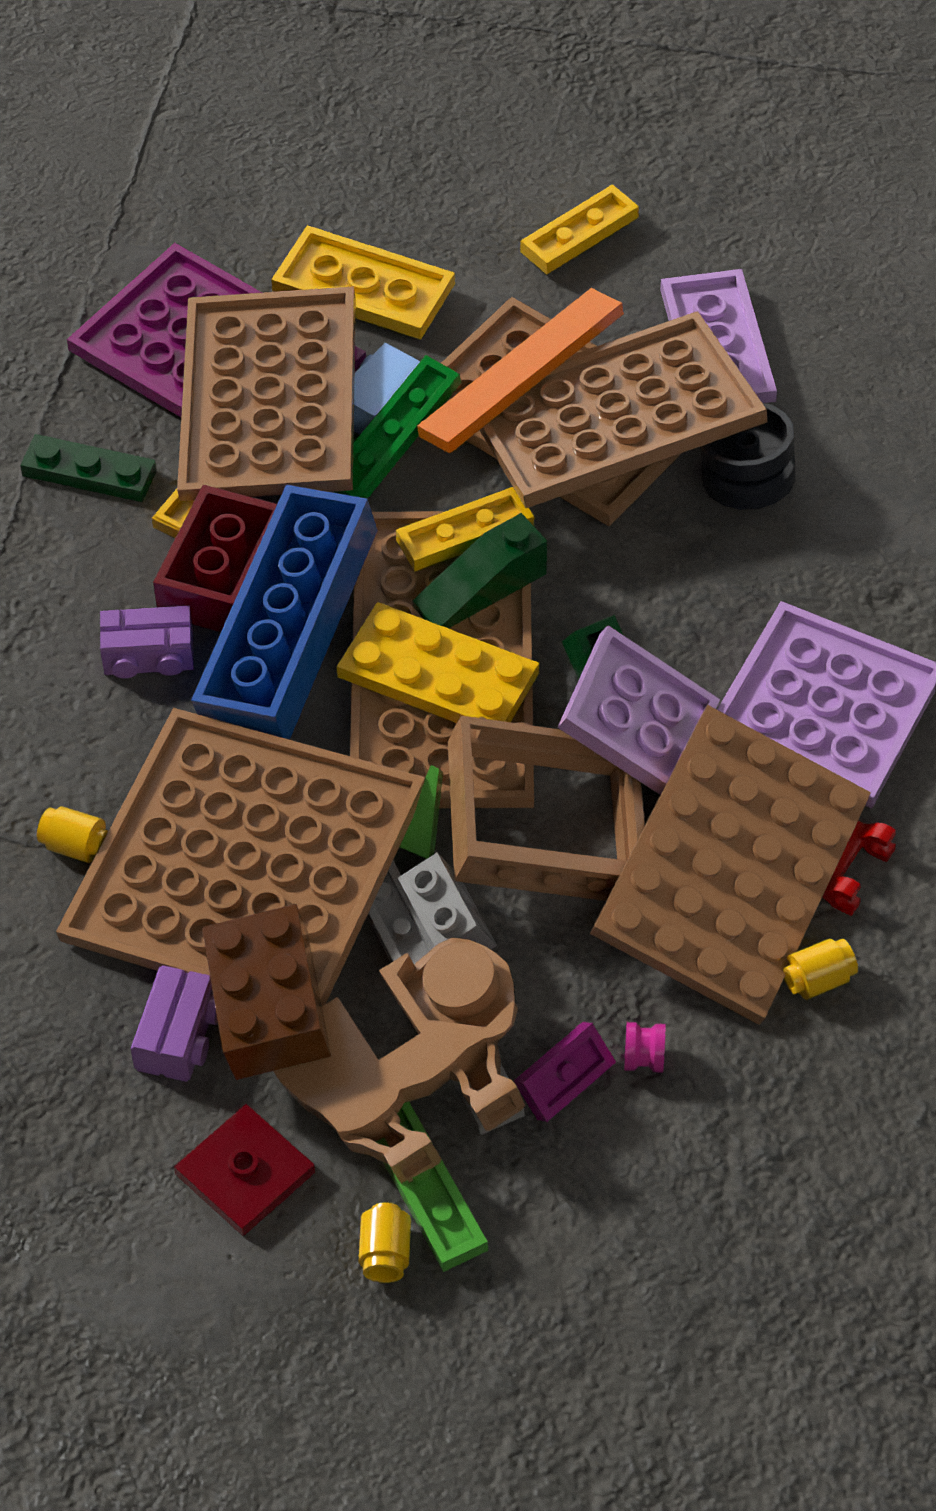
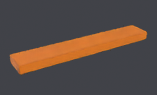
[417,288,624,453]

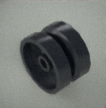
[700,402,796,510]

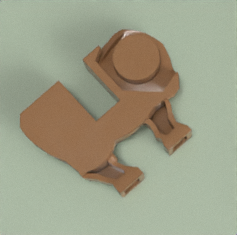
[273,937,525,1183]

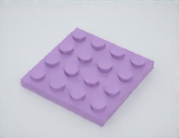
[717,601,936,808]

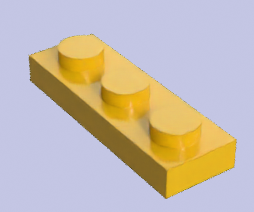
[520,184,639,275]
[396,487,534,572]

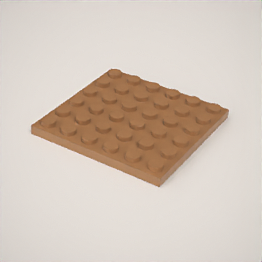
[56,708,425,1006]

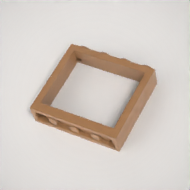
[448,715,645,901]

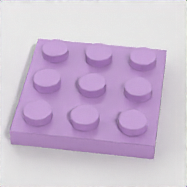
[557,626,720,795]

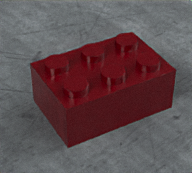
[153,485,277,632]

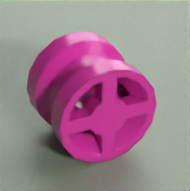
[624,1022,666,1073]

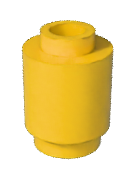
[37,806,108,863]
[783,938,858,1000]
[358,1203,411,1283]

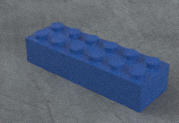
[191,485,378,740]

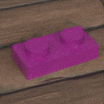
[513,1022,616,1122]

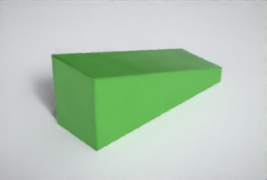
[399,765,443,859]

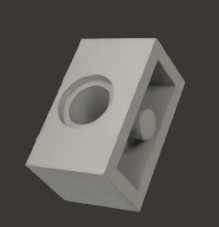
[398,853,497,949]

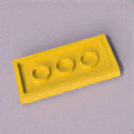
[271,225,455,340]
[337,602,539,723]

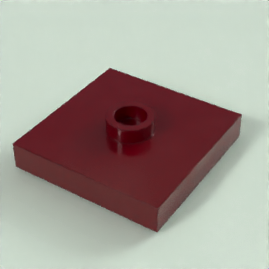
[174,1104,315,1237]

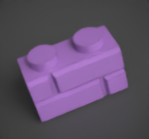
[100,606,194,678]
[130,965,218,1082]

